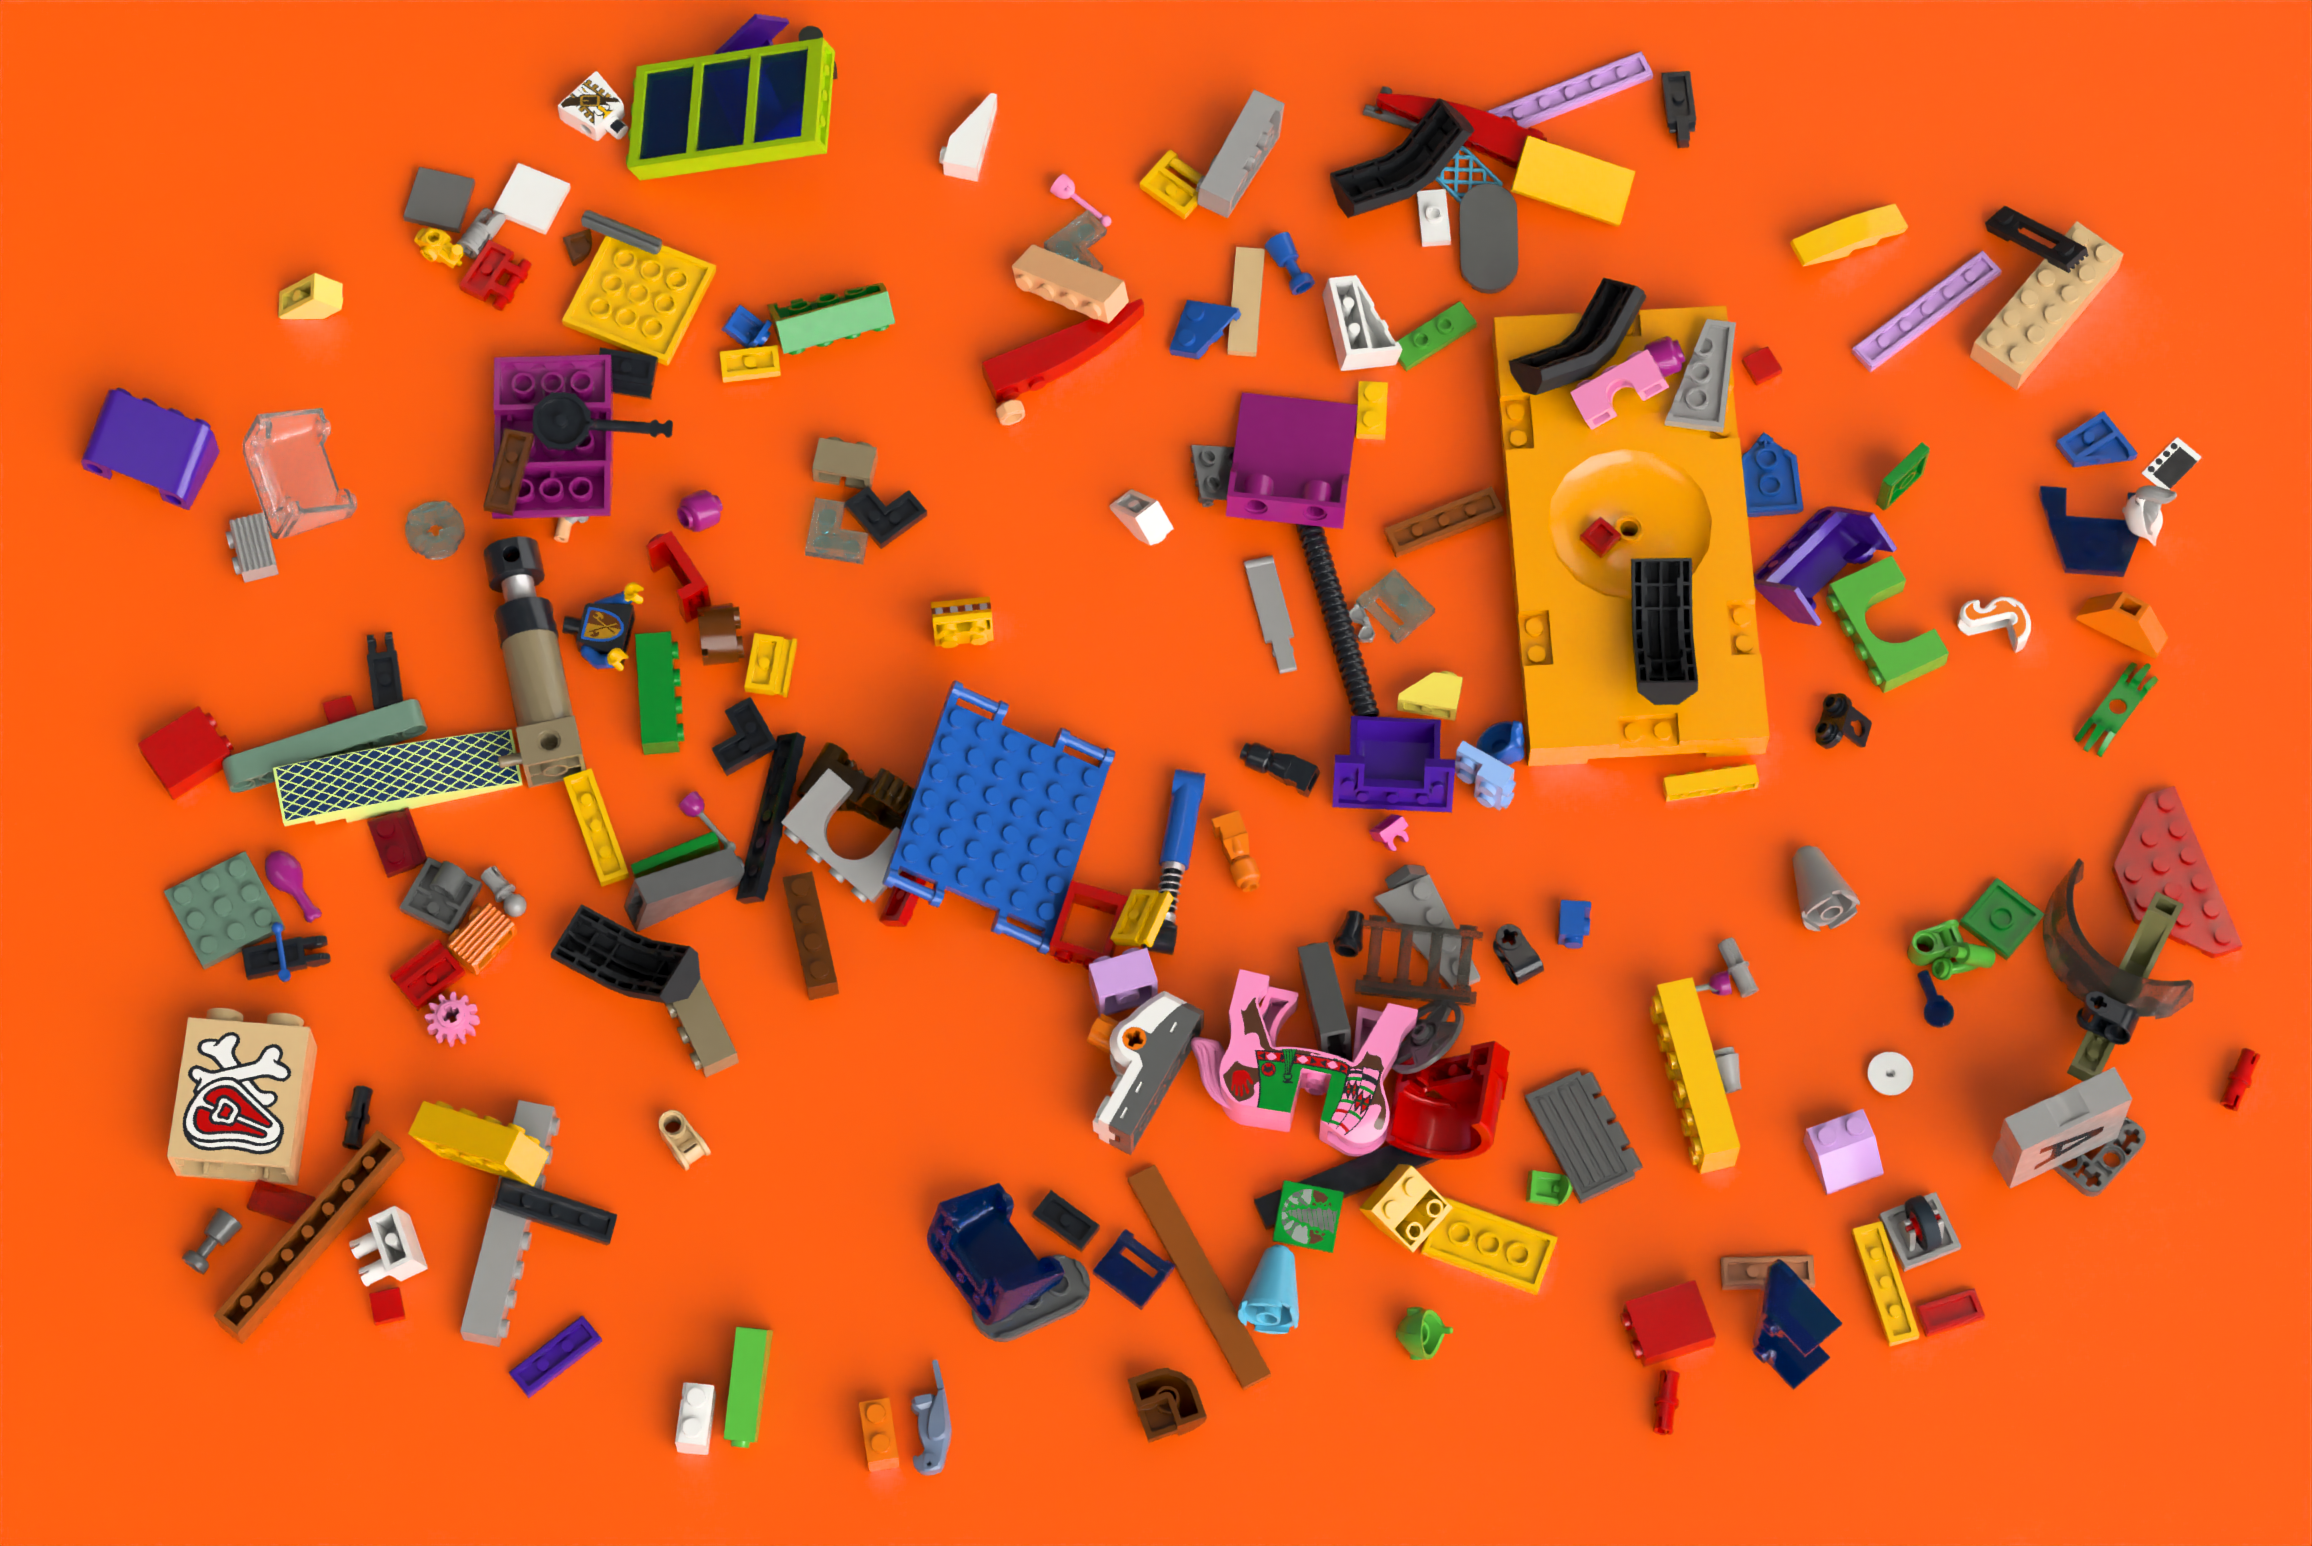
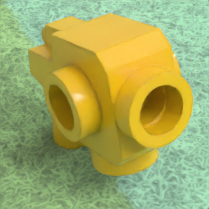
[414,227,464,268]

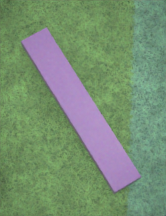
[1486,51,1653,128]
[1851,250,2002,373]

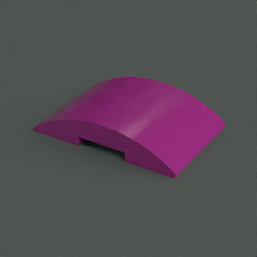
[492,354,613,519]

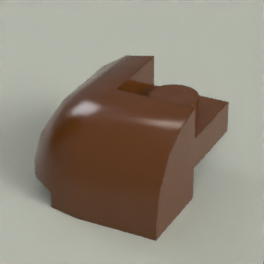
[1128,1368,1207,1443]

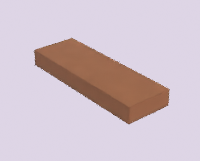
[1720,1255,1815,1290]

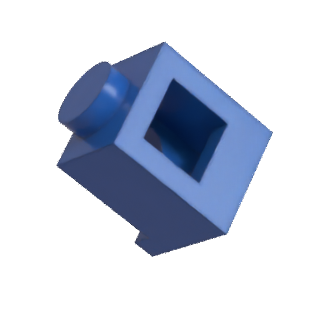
[1558,900,1591,949]

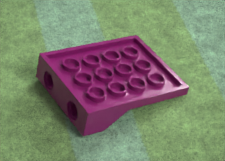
[1226,392,1358,529]

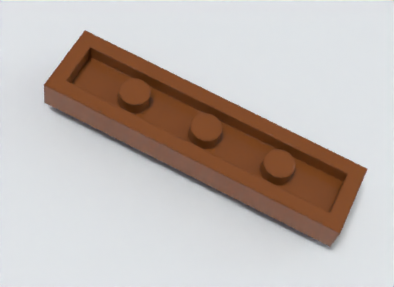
[1384,487,1504,558]

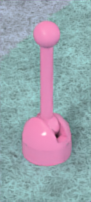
[1050,174,1111,227]

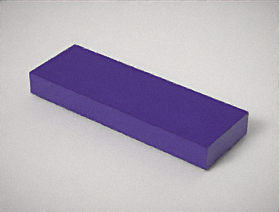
[509,1315,602,1398]

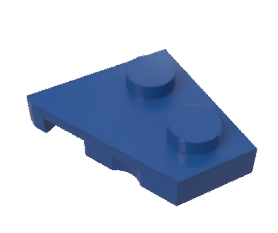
[2056,411,2138,467]

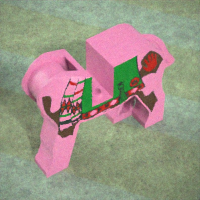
[1190,969,1418,1156]

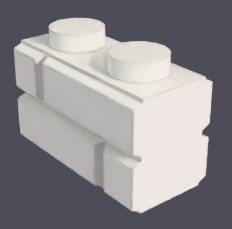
[675,1382,716,1455]

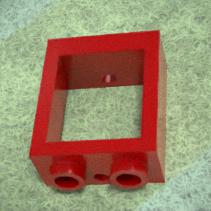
[1050,880,1129,970]

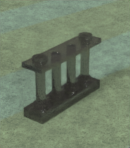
[1355,915,1483,1007]

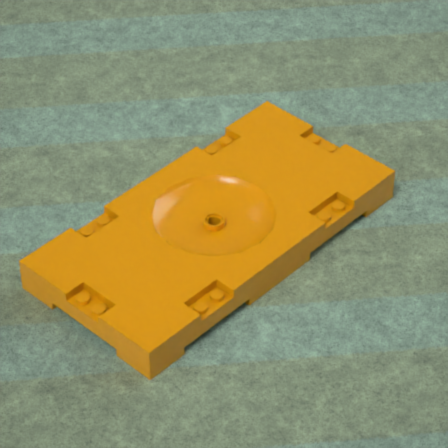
[1492,306,1770,766]

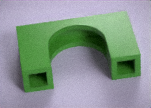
[1826,556,1949,693]

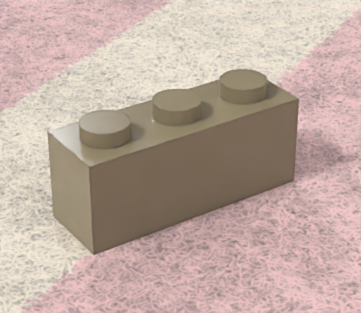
[665,977,739,1077]

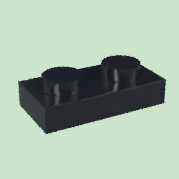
[1032,1191,1100,1253]

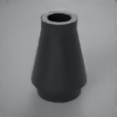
[1333,911,1364,957]

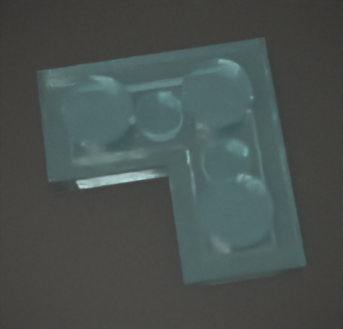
[1044,210,1107,272]
[805,498,869,564]

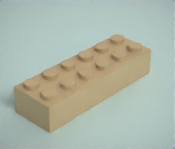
[1970,221,2124,390]

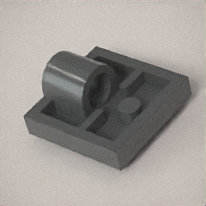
[399,857,482,935]

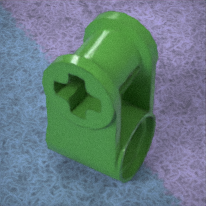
[1907,919,1967,966]

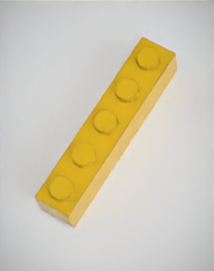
[1662,763,1759,802]

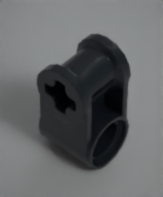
[1493,924,1544,986]
[2076,991,2140,1045]

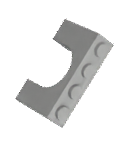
[781,768,902,903]

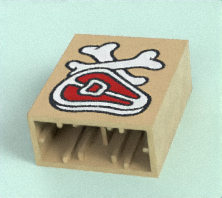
[167,1008,318,1186]

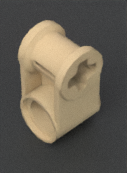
[659,1110,711,1171]

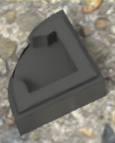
[1385,865,1428,889]

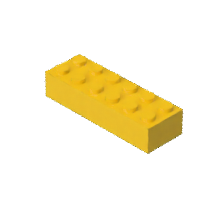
[1649,977,1740,1174]

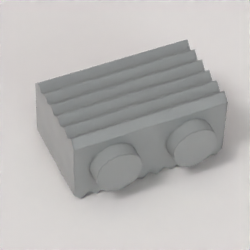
[226,512,279,583]

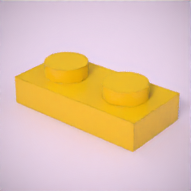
[720,345,781,383]
[1356,381,1388,440]

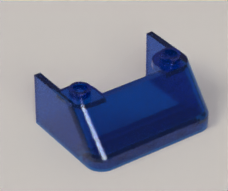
[1752,1259,1843,1390]

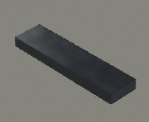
[492,1177,617,1246]

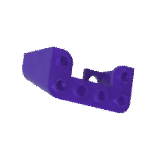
[81,388,220,510]

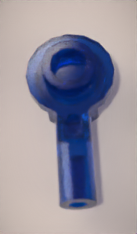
[1917,970,1954,1028]

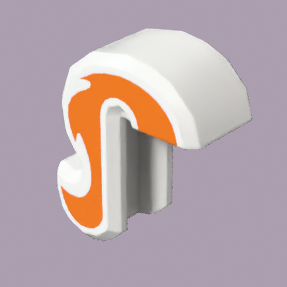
[1957,596,2031,653]

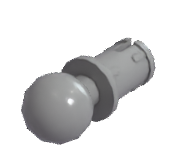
[480,866,527,917]

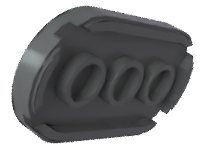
[1459,183,1518,294]
[972,1255,1090,1342]

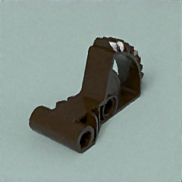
[796,742,914,831]

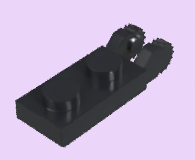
[367,632,404,710]
[242,935,331,980]

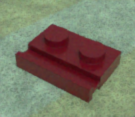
[367,807,427,878]

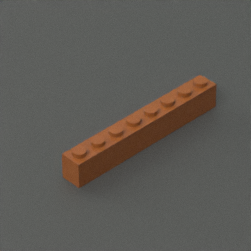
[214,1130,405,1344]

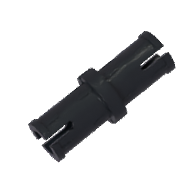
[342,1086,373,1150]

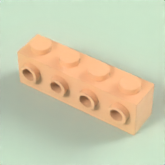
[1012,244,1129,324]

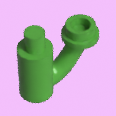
[1932,942,1996,981]

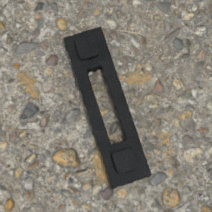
[1985,206,2089,273]

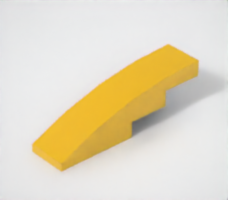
[1790,204,1908,267]

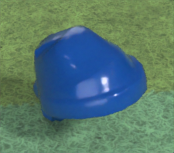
[1476,721,1525,765]

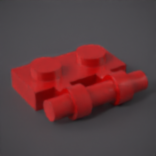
[459,240,532,311]

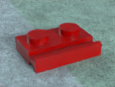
[390,939,466,1011]

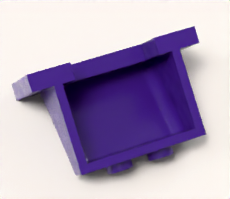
[1332,716,1455,812]

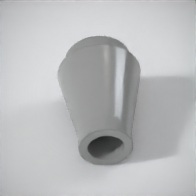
[1713,1047,1742,1094]

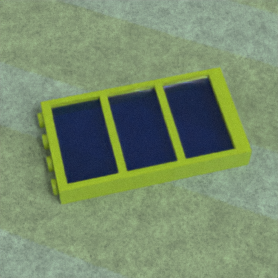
[626,38,835,181]

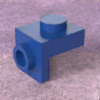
[721,305,772,349]

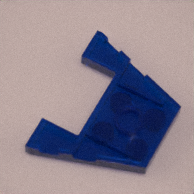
[2038,486,2140,577]

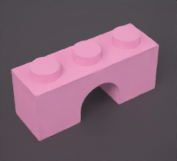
[1570,349,1669,430]

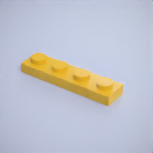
[563,768,630,887]
[1851,1221,1920,1347]

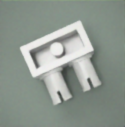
[349,1206,428,1286]

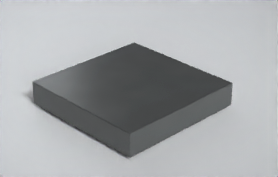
[403,167,475,233]

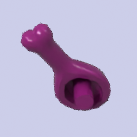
[265,850,322,923]

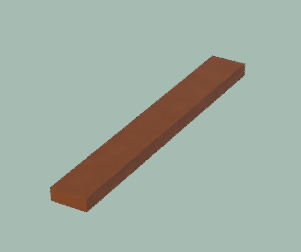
[1128,1165,1271,1390]

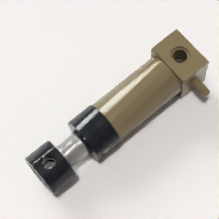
[483,536,586,788]

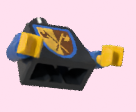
[562,582,644,671]

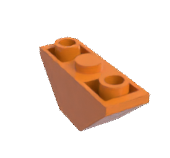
[2076,591,2168,659]

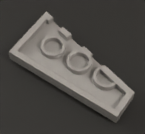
[1664,319,1736,433]
[1374,874,1481,993]

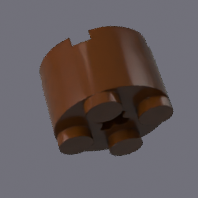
[697,603,744,666]

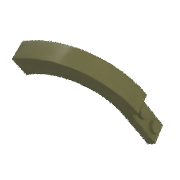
[2067,891,2184,1081]

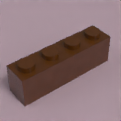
[783,871,839,1000]

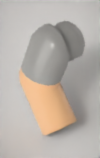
[554,516,589,543]

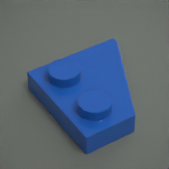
[1169,300,1241,359]

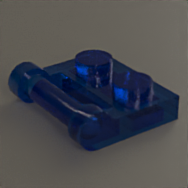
[1093,1229,1175,1310]

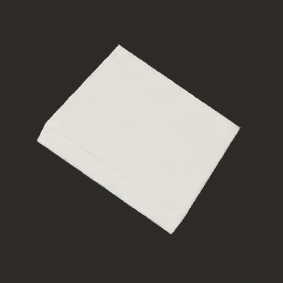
[493,163,571,235]

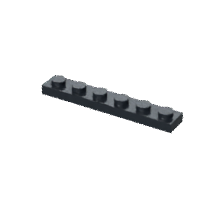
[736,732,806,904]

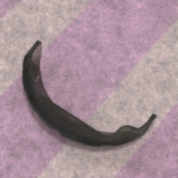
[2043,858,2194,1019]

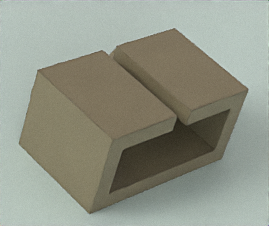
[812,437,878,490]

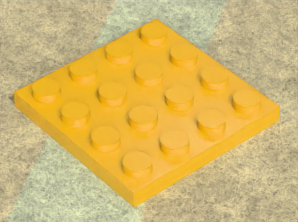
[562,235,717,366]

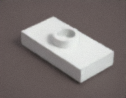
[1417,189,1451,247]

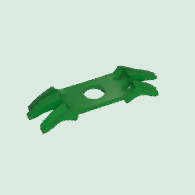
[2074,662,2159,757]

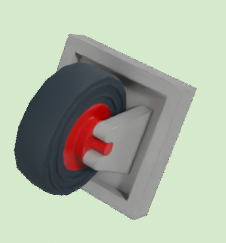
[1879,1192,1961,1272]

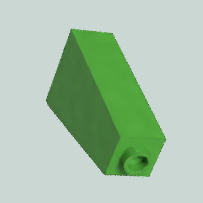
[724,1327,773,1448]

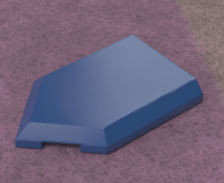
[1742,432,1803,517]

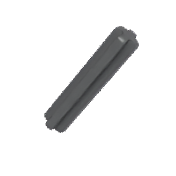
[581,210,663,255]

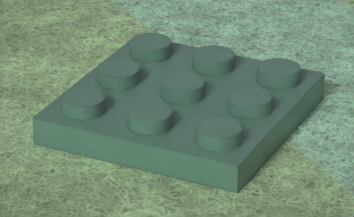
[164,851,286,970]

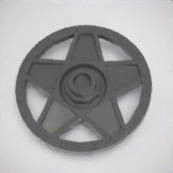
[1391,999,1464,1074]

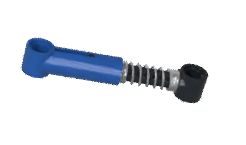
[1143,769,1206,955]

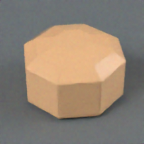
[996,400,1025,425]

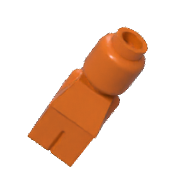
[1212,810,1261,892]

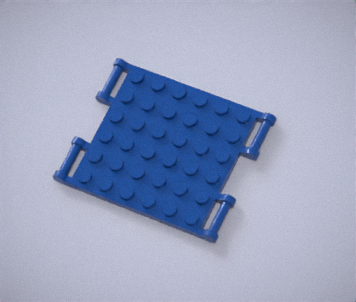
[882,680,1115,955]

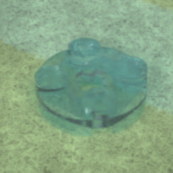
[405,501,465,560]

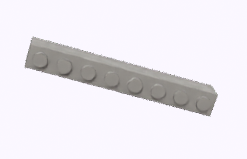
[460,1100,560,1347]

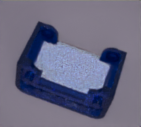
[927,1183,1065,1325]

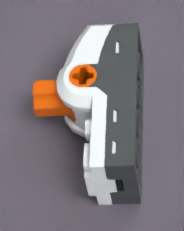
[1087,991,1204,1155]

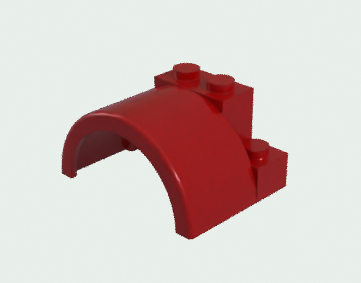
[1386,1041,1510,1160]

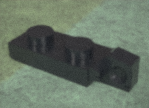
[1661,71,1696,148]

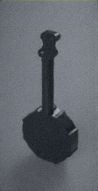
[532,392,673,451]

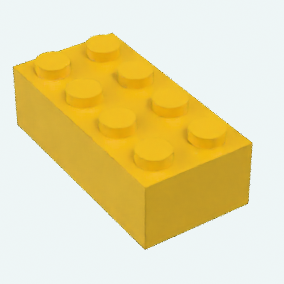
[408,1101,549,1187]

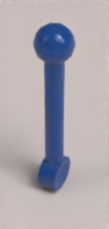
[271,922,291,982]

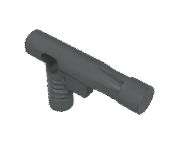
[1363,86,1417,130]

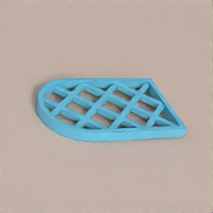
[1435,146,1503,204]

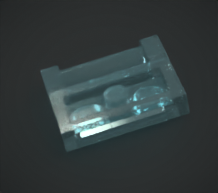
[1356,569,1435,644]

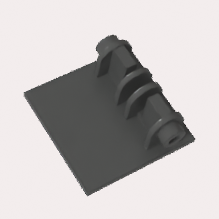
[1190,445,1235,507]

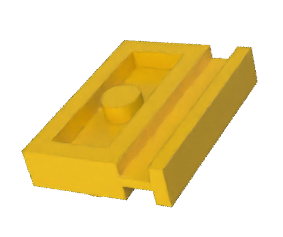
[744,633,797,697]
[1111,889,1173,947]

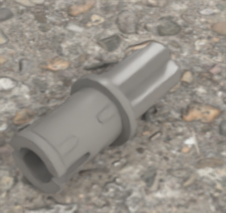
[1718,937,1759,998]

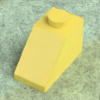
[278,273,343,319]
[1397,671,1463,721]

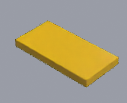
[1510,136,1636,227]
[1421,1196,1558,1295]

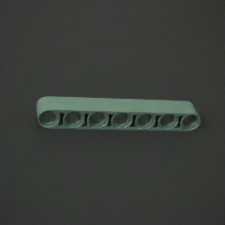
[222,699,427,793]

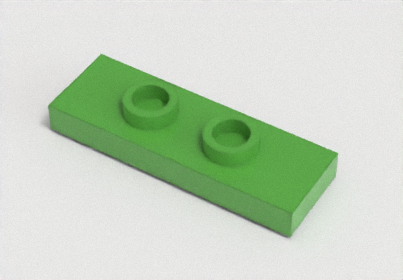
[1396,301,1477,372]

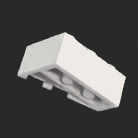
[1322,275,1403,371]

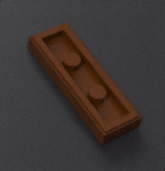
[483,428,534,516]

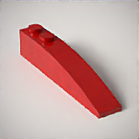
[1376,93,1547,169]
[982,298,1144,403]

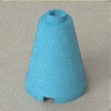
[1238,1245,1300,1334]

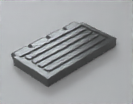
[1524,1071,1643,1204]

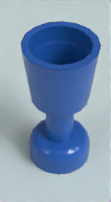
[1264,232,1315,295]

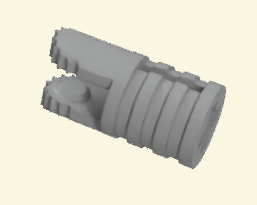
[457,208,506,260]

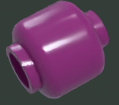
[1644,336,1686,378]
[677,490,723,532]

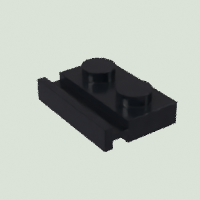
[599,348,658,400]

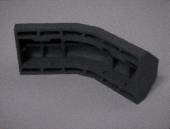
[1330,98,1475,218]
[1509,277,1646,395]
[1631,558,1698,705]
[550,904,700,1004]

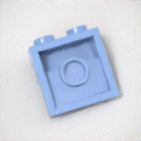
[1455,741,1516,811]

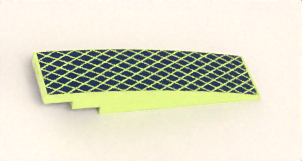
[273,729,523,826]

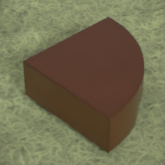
[563,229,592,266]

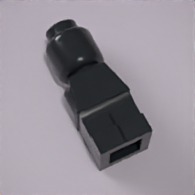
[1240,743,1320,798]

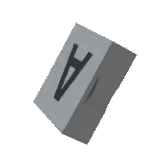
[1992,1067,2132,1189]

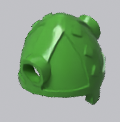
[1396,1307,1453,1360]

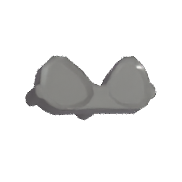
[1348,603,1375,643]

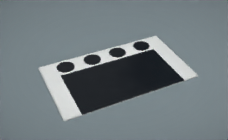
[2142,437,2202,490]

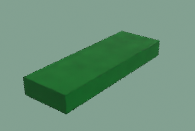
[631,831,720,879]

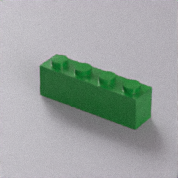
[635,631,685,755]

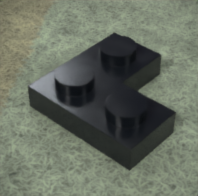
[845,486,927,549]
[711,696,779,776]

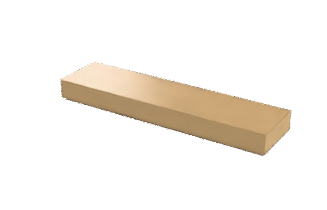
[1227,247,1265,357]

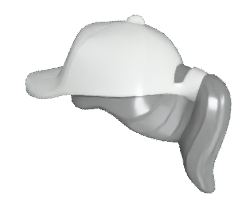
[2122,485,2177,546]

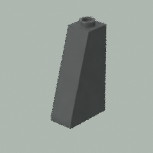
[624,847,745,932]
[1298,942,1352,1062]

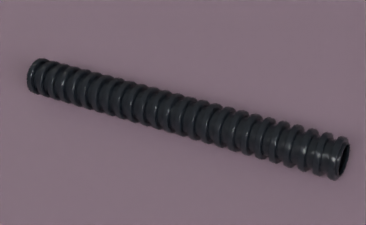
[1296,524,1380,717]

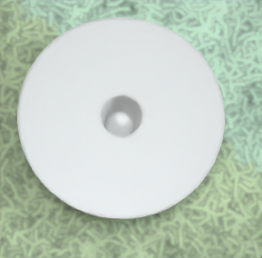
[1868,1052,1913,1095]

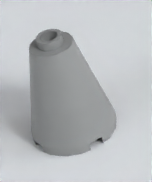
[1792,846,1860,931]

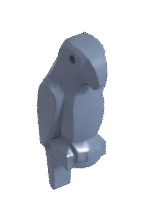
[911,1360,952,1476]

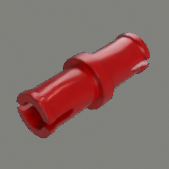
[2220,1048,2260,1111]
[1653,1370,1680,1435]

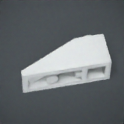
[939,93,997,182]

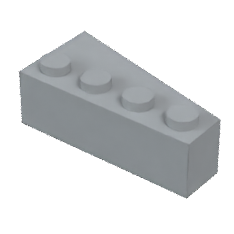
[1196,89,1285,218]

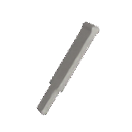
[1244,555,1297,674]

